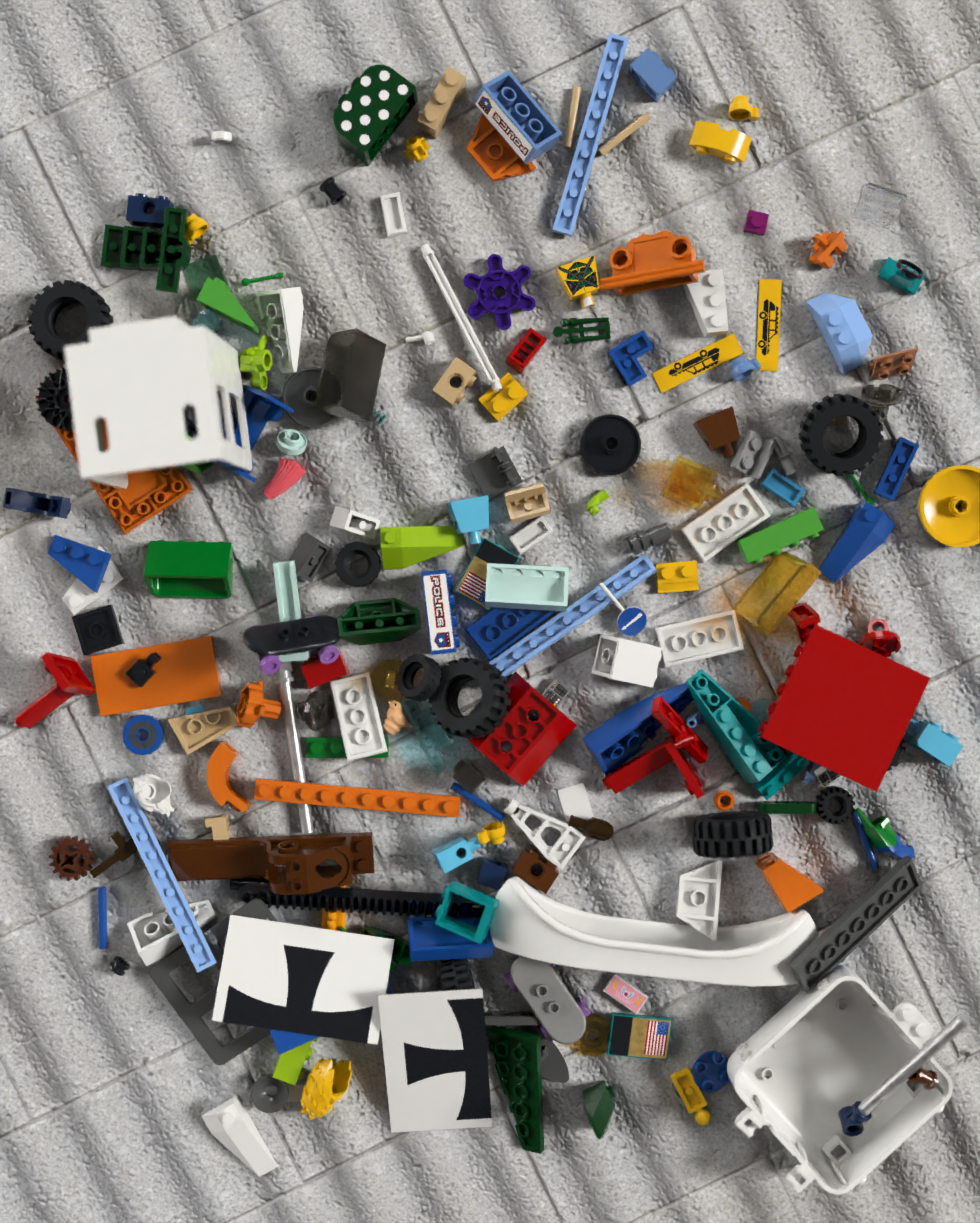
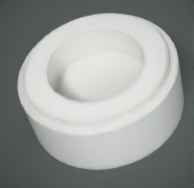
[211,131,232,144]

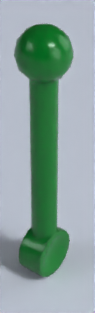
[241,272,284,286]
[846,474,874,505]

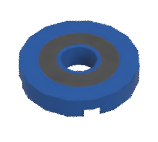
[122,714,164,755]

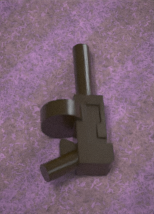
[90,831,138,878]

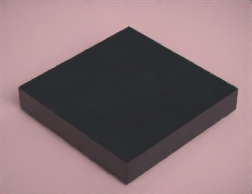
[72,605,125,656]

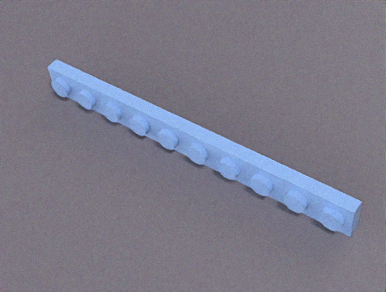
[552,33,629,237]
[489,554,657,677]
[107,777,217,973]

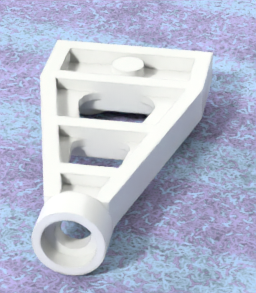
[503,798,586,870]

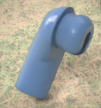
[686,710,705,728]

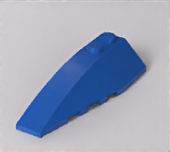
[582,683,694,775]

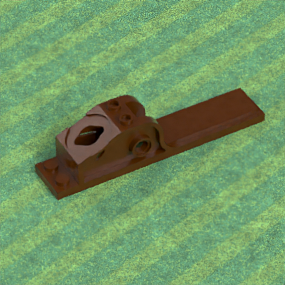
[167,832,375,895]

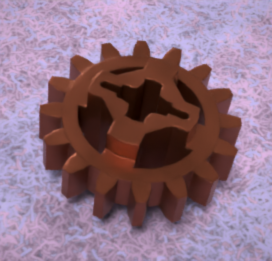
[49,836,96,881]

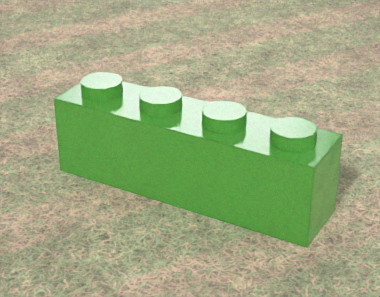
[735,507,824,565]

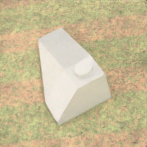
[256,287,304,373]

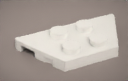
[676,860,723,941]

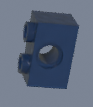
[126,193,174,229]

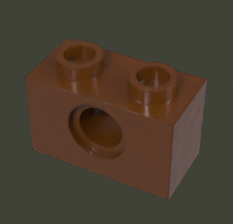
[511,848,559,894]

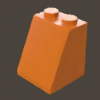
[755,852,824,913]

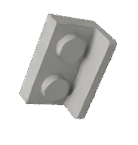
[730,429,776,479]

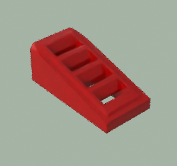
[505,327,547,374]

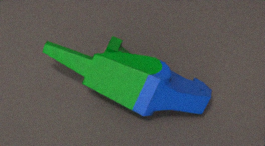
[855,808,914,861]

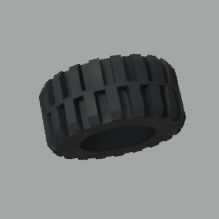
[28,280,114,362]
[799,394,884,476]
[428,657,511,739]
[691,811,773,858]

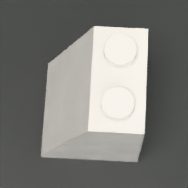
[592,634,662,687]

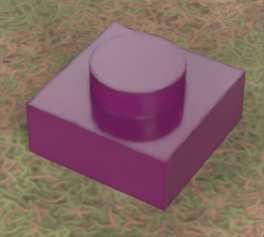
[743,210,769,236]

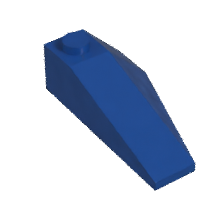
[817,502,895,583]

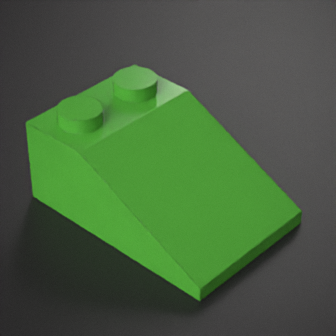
[196,277,261,335]

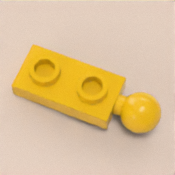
[670,1066,711,1126]

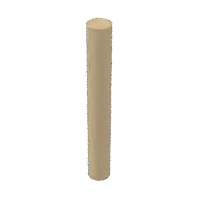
[564,86,581,149]
[598,112,651,156]

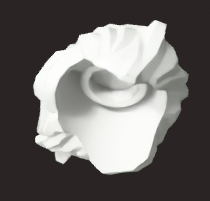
[133,773,174,817]

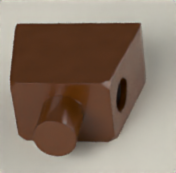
[693,406,740,459]

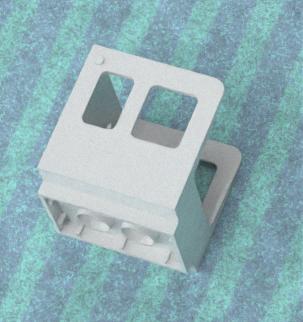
[64,316,252,489]

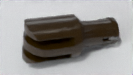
[568,815,614,841]

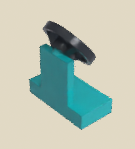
[877,257,925,295]

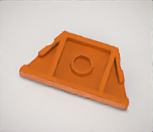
[467,114,536,182]

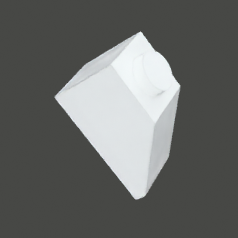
[330,506,381,540]

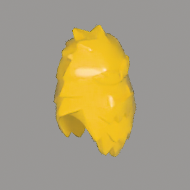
[300,1058,352,1120]

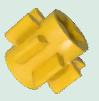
[403,136,430,162]

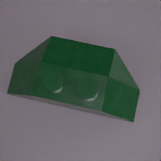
[337,598,422,645]

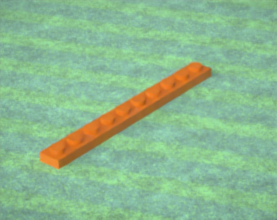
[254,778,461,817]

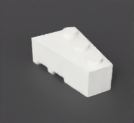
[683,269,729,337]

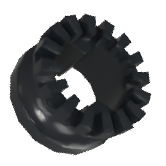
[109,956,130,976]

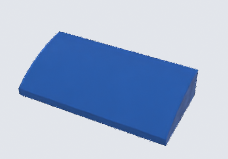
[407,916,494,961]

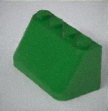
[143,540,233,599]

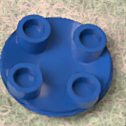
[693,1051,730,1093]

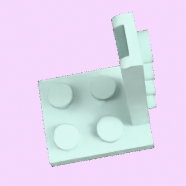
[273,561,313,662]

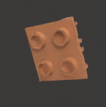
[868,348,918,381]

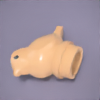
[382,700,416,736]

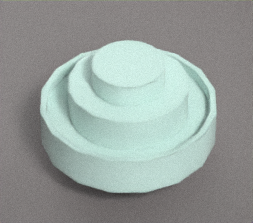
[276,429,307,455]

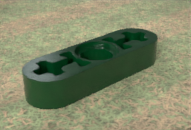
[757,801,817,814]

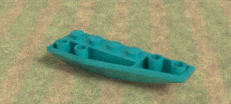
[685,669,787,784]

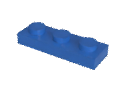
[873,437,919,502]

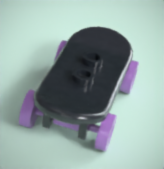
[243,615,340,675]

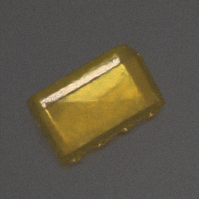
[734,551,822,637]

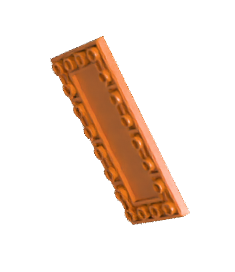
[35,397,194,535]

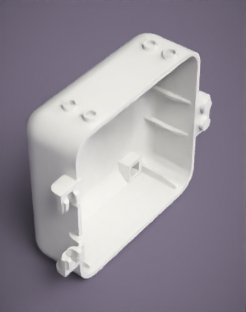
[727,965,953,1194]

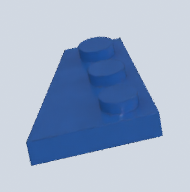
[47,535,112,593]

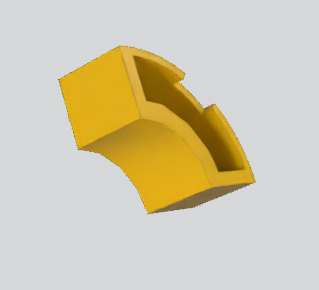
[689,121,752,165]

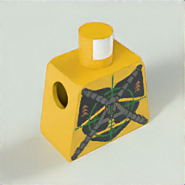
[556,256,599,309]

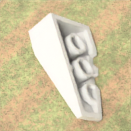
[127,900,216,966]
[202,1095,278,1177]

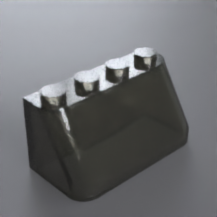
[315,328,386,423]

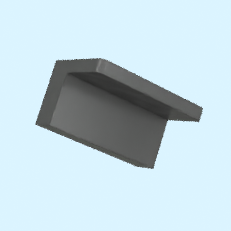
[288,532,332,582]

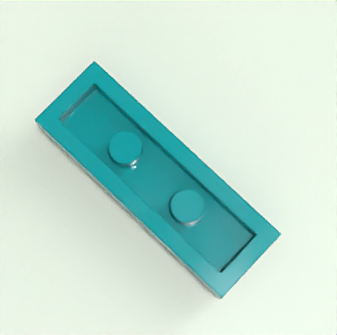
[754,752,812,800]

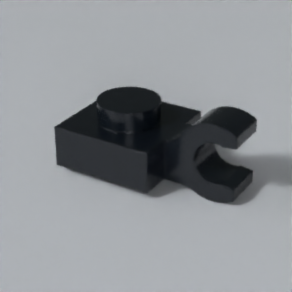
[126,652,162,688]

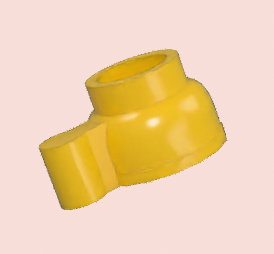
[728,96,759,121]
[185,214,209,245]
[477,822,506,845]

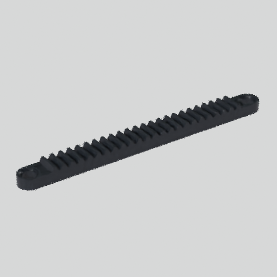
[240,882,485,919]

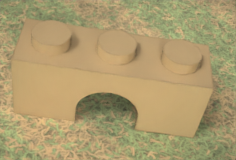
[418,67,467,139]

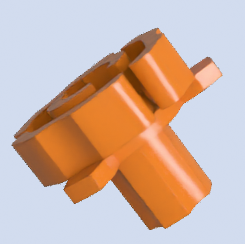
[236,680,281,729]

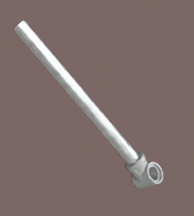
[273,661,314,834]

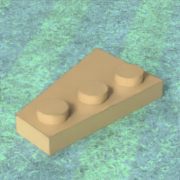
[168,706,238,755]

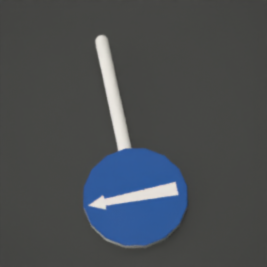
[600,583,647,636]

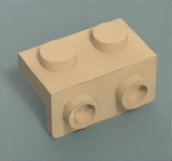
[504,483,551,524]

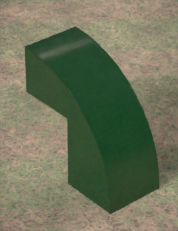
[361,925,412,966]

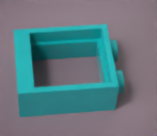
[435,881,499,944]

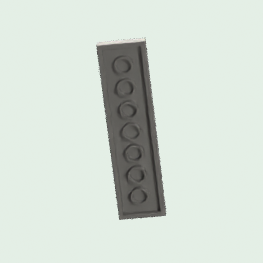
[789,856,923,994]

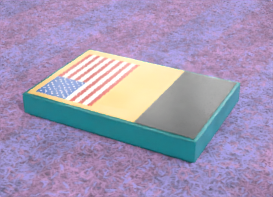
[454,538,519,611]
[606,1012,672,1060]

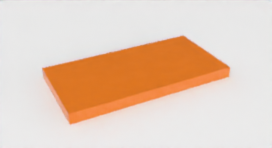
[90,636,223,717]

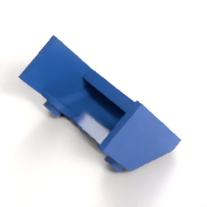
[214,385,294,483]

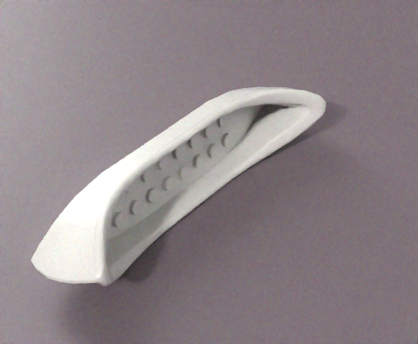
[490,877,818,986]

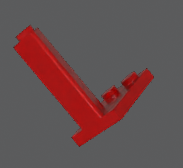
[14,652,96,729]
[602,735,705,799]

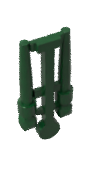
[552,317,611,345]

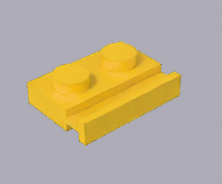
[478,372,528,422]
[655,560,699,593]

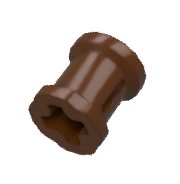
[909,1067,938,1090]

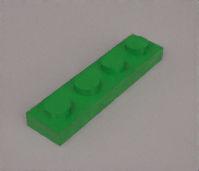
[306,736,389,758]

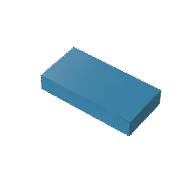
[759,467,806,508]

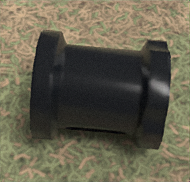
[319,177,346,205]

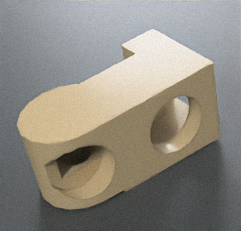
[205,814,231,840]

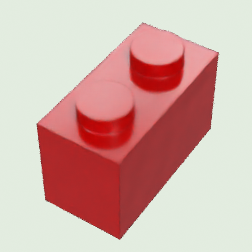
[300,651,349,689]

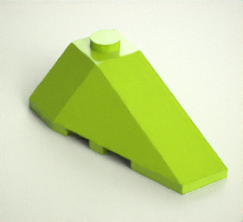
[380,526,464,569]

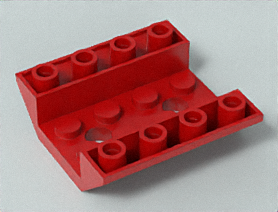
[467,672,577,787]

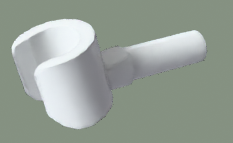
[406,331,436,345]

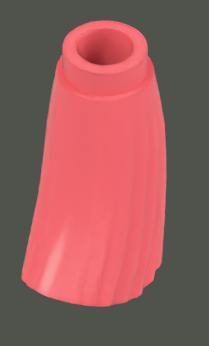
[263,458,306,500]

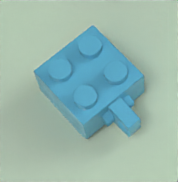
[905,718,963,767]

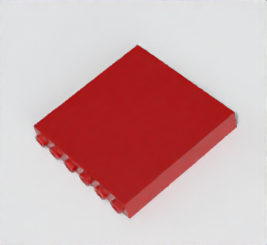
[758,624,930,792]

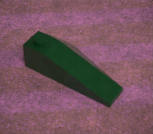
[583,1080,616,1140]

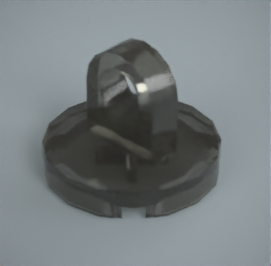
[861,384,904,423]
[296,691,336,732]

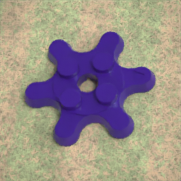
[463,254,535,330]

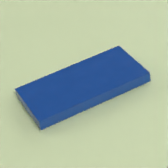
[465,608,554,661]

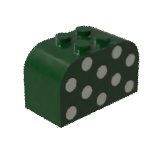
[334,64,418,166]

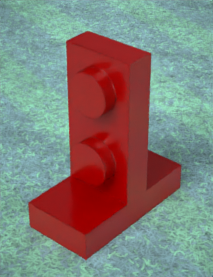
[787,602,821,646]

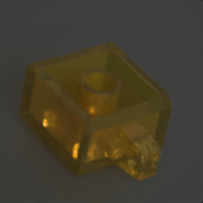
[660,455,723,511]

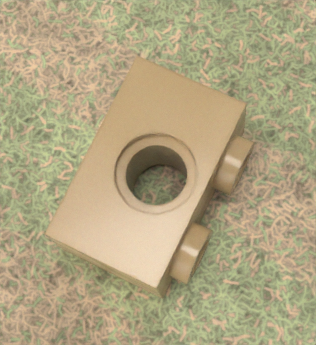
[432,357,477,407]

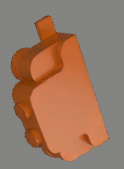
[599,230,705,296]

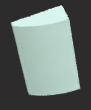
[485,563,569,612]

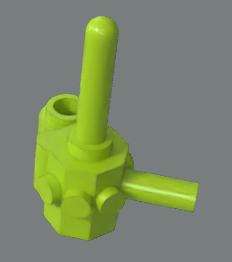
[238,335,272,390]

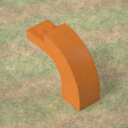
[207,741,252,813]

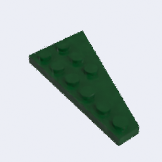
[485,1025,544,1154]

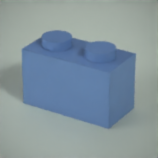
[628,48,676,102]

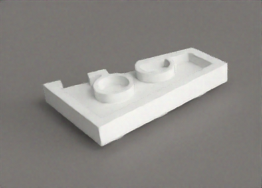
[62,546,125,615]

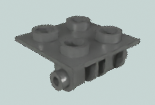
[468,446,523,500]

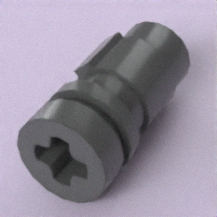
[627,523,672,555]

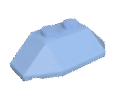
[806,293,873,375]

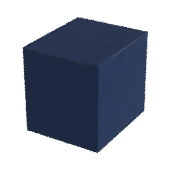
[477,857,507,890]

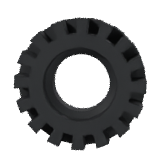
[815,786,855,825]

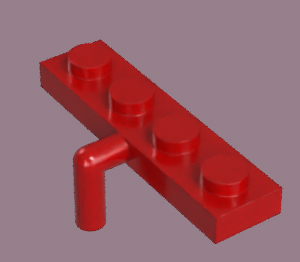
[651,696,708,764]

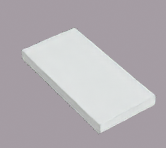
[680,483,771,563]
[655,610,744,668]
[329,672,388,762]

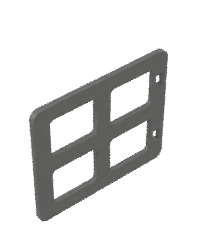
[149,898,278,1065]

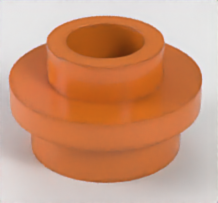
[714,790,734,811]

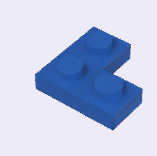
[608,330,654,387]

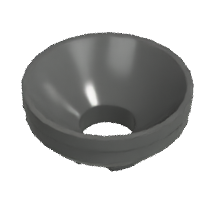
[251,1074,289,1113]

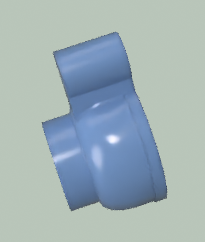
[729,357,761,382]

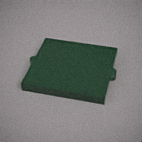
[186,255,226,299]

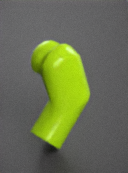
[586,489,609,516]

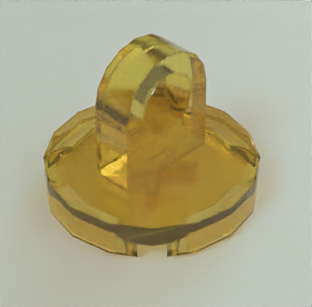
[372,659,403,700]

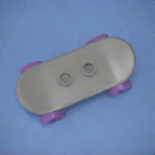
[505,956,591,1045]

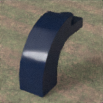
[2,487,71,519]

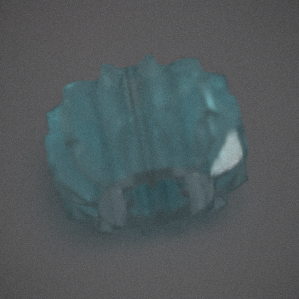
[189,308,223,334]

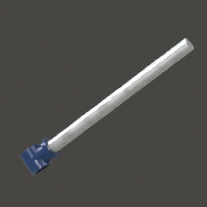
[838,1013,970,1137]

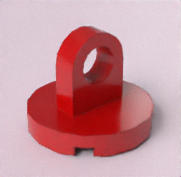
[858,618,901,657]

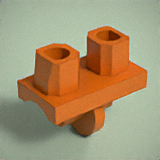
[808,231,848,269]

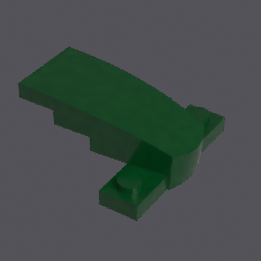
[101,207,191,294]

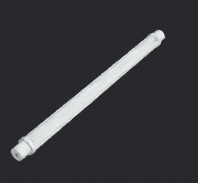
[420,244,502,392]

